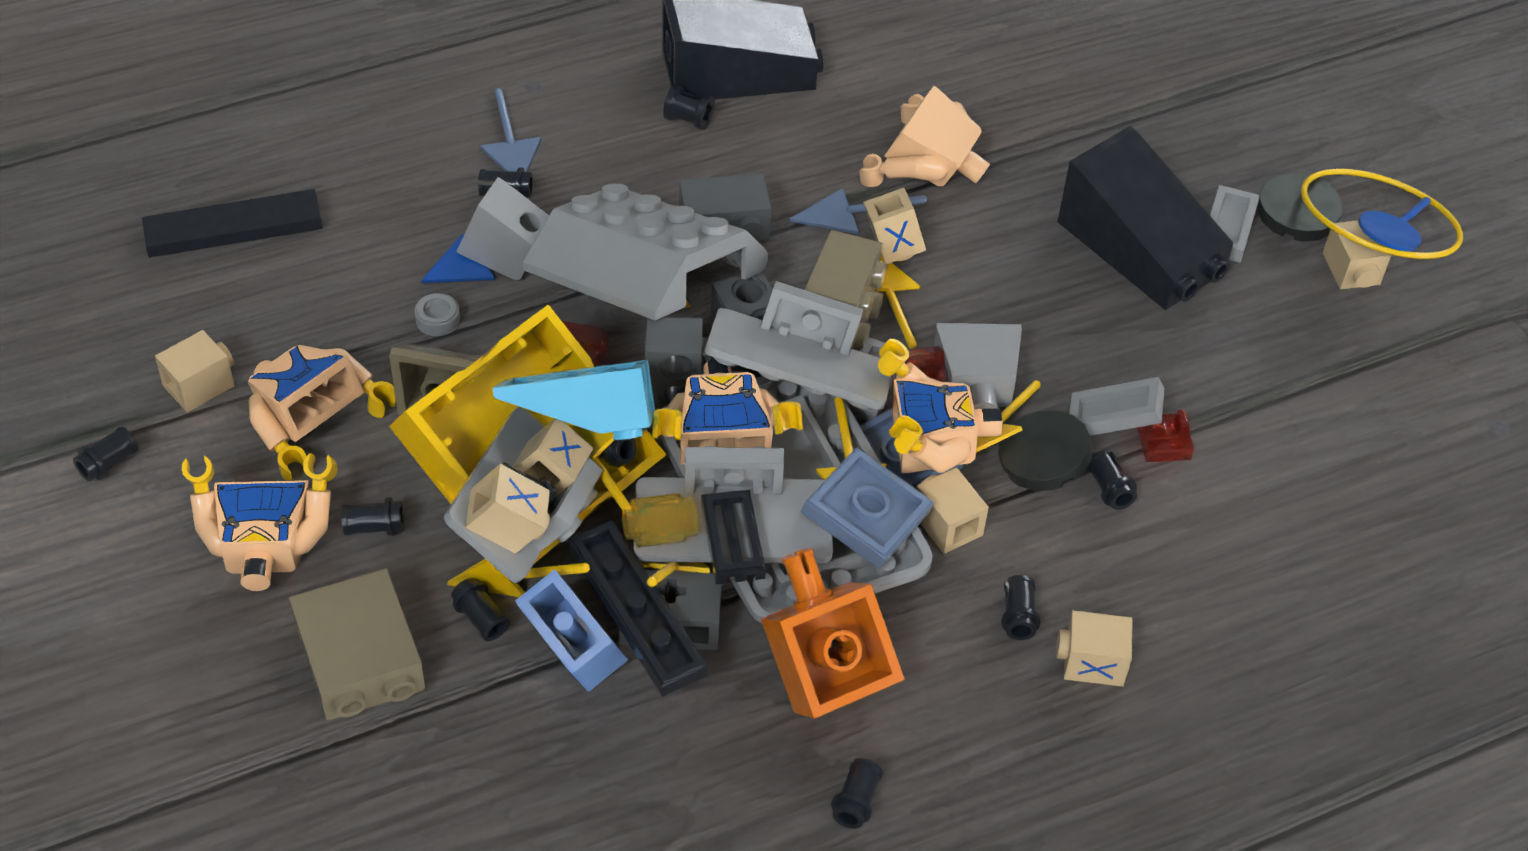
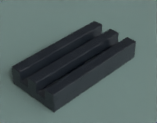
[701,489,766,585]

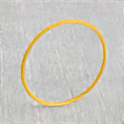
[1301,169,1463,259]

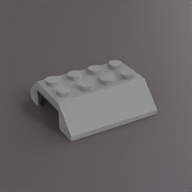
[523,184,768,321]

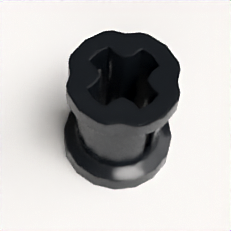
[663,84,715,130]

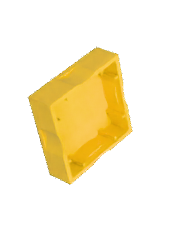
[389,304,666,563]

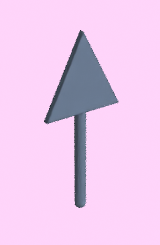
[480,88,541,172]
[790,188,927,235]

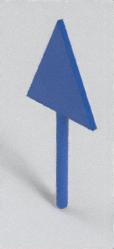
[421,234,495,283]

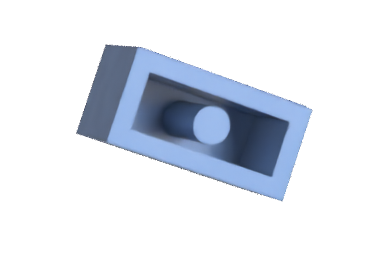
[515,569,628,692]

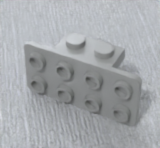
[705,281,890,410]
[444,407,603,583]
[634,446,833,564]

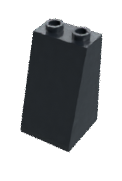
[662,0,823,100]
[1057,126,1233,311]

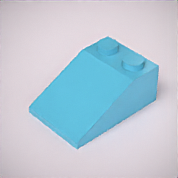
[493,360,655,440]

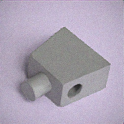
[456,177,549,280]
[932,323,1022,409]

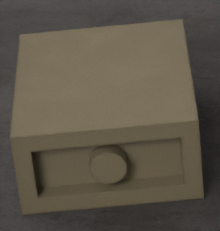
[289,568,425,720]

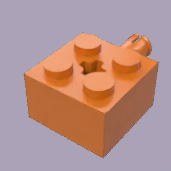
[760,547,905,719]

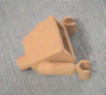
[859,86,990,187]

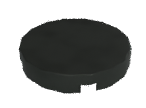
[1257,173,1343,242]
[998,410,1092,491]

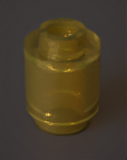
[622,493,698,548]

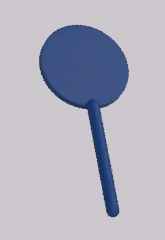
[1358,197,1431,251]

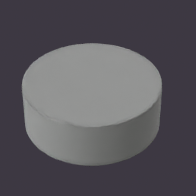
[414,293,460,336]

